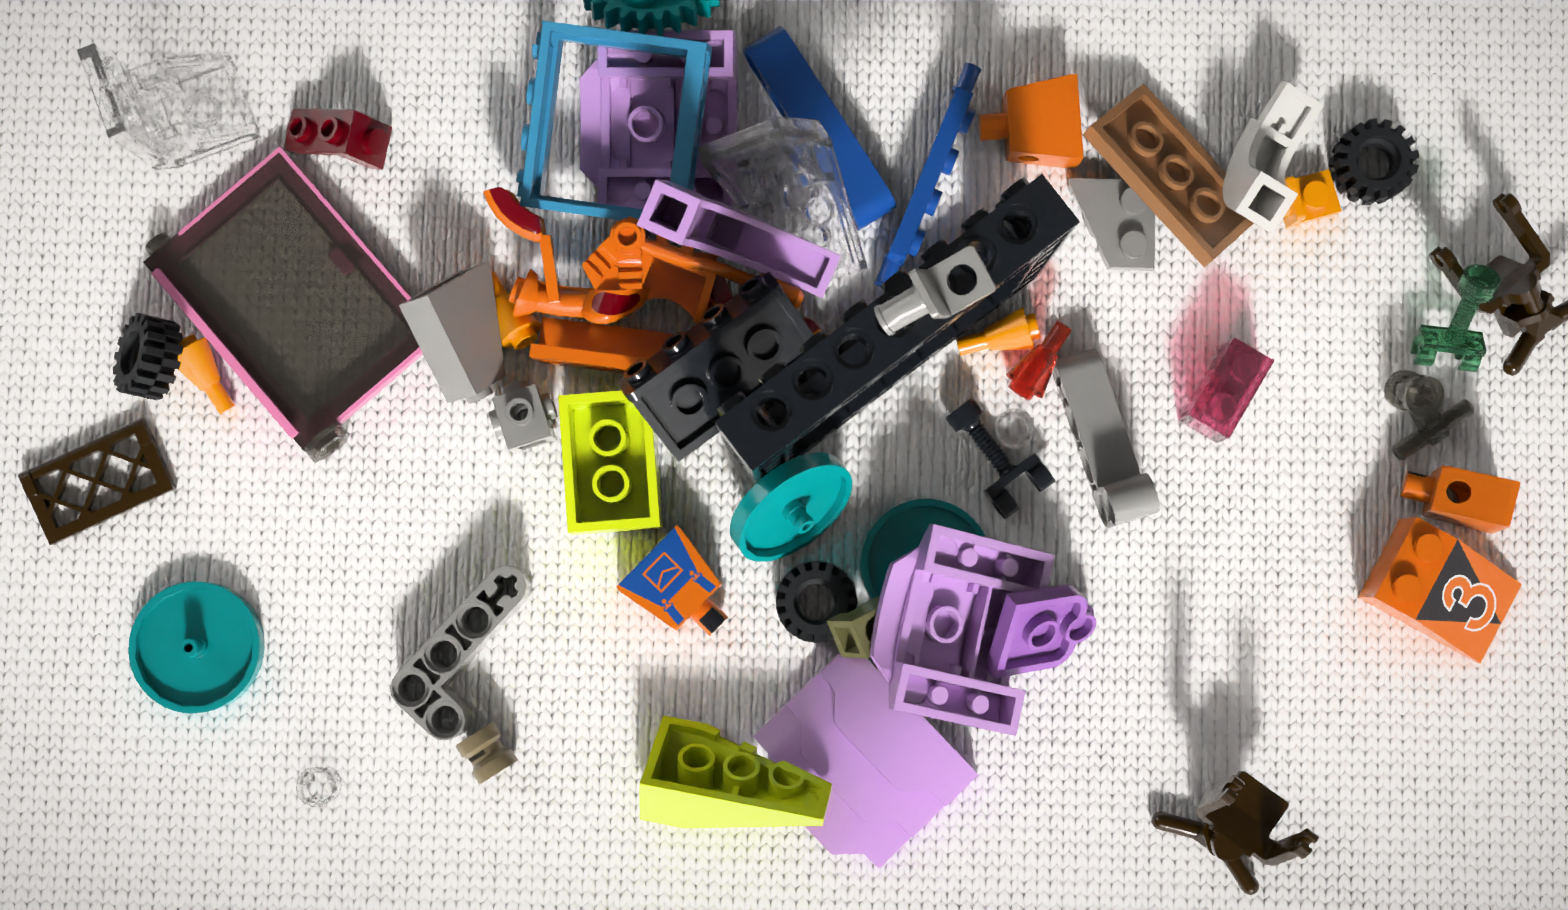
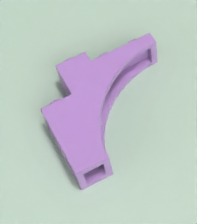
[637,180,842,298]

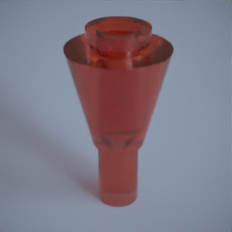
[1005,320,1073,401]

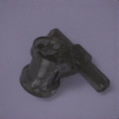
[1384,369,1475,461]

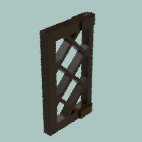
[18,418,177,545]

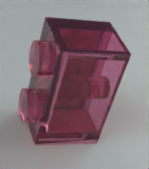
[1178,337,1274,443]

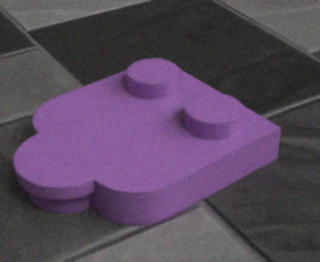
[985,585,1097,679]

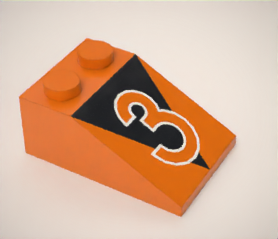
[1357,517,1522,664]

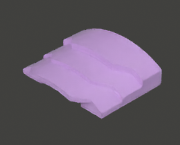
[579,30,738,209]
[869,524,1055,736]
[753,652,979,869]

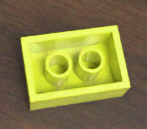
[558,390,664,535]

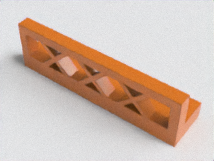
[529,317,673,374]

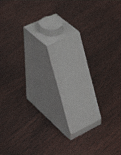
[399,262,506,404]

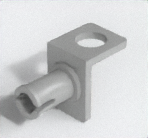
[874,246,996,336]

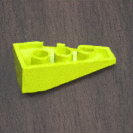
[639,715,832,828]

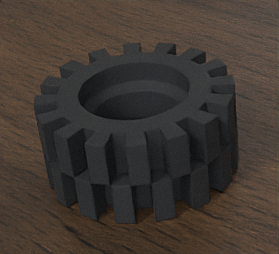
[1328,118,1419,206]
[113,313,183,400]
[776,561,858,643]

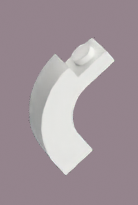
[1223,81,1324,234]

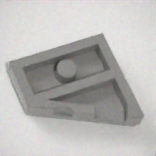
[1067,178,1155,271]

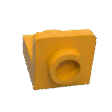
[1283,169,1342,229]

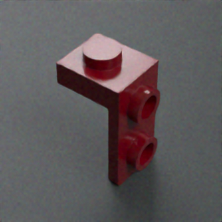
[284,108,392,170]

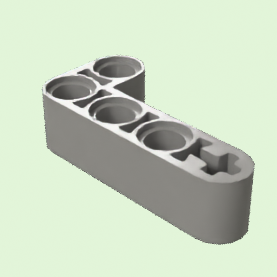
[1051,348,1160,528]
[390,566,532,741]

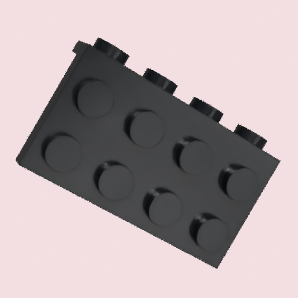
[617,272,814,462]

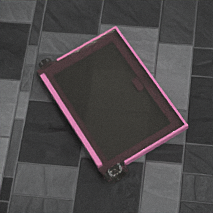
[143,146,423,463]

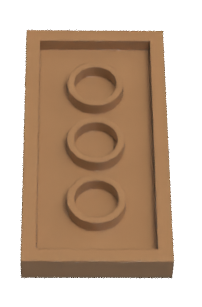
[1082,83,1254,268]

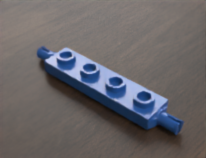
[874,63,981,287]

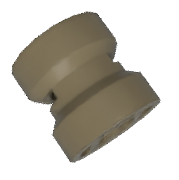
[455,721,518,785]

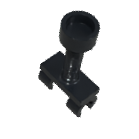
[945,397,1055,519]

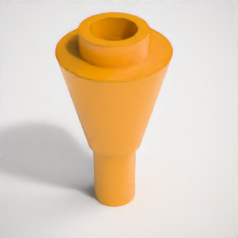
[491,271,541,350]
[956,307,1041,356]
[177,334,236,415]

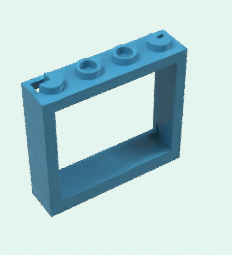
[516,21,712,220]

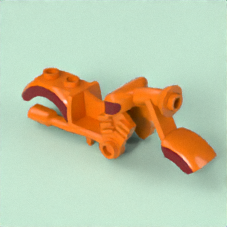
[483,187,821,334]

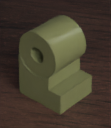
[827,596,880,659]

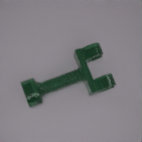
[1410,264,1501,372]

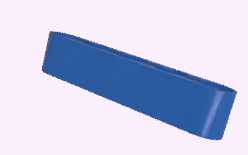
[743,26,897,231]

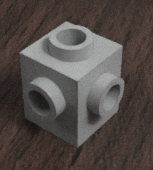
[489,380,558,454]

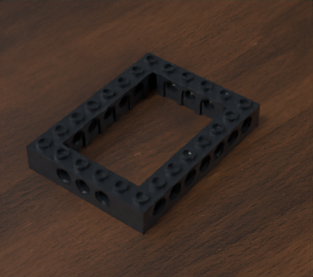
[715,174,1080,486]

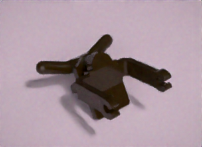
[1429,193,1568,376]
[1151,771,1319,895]

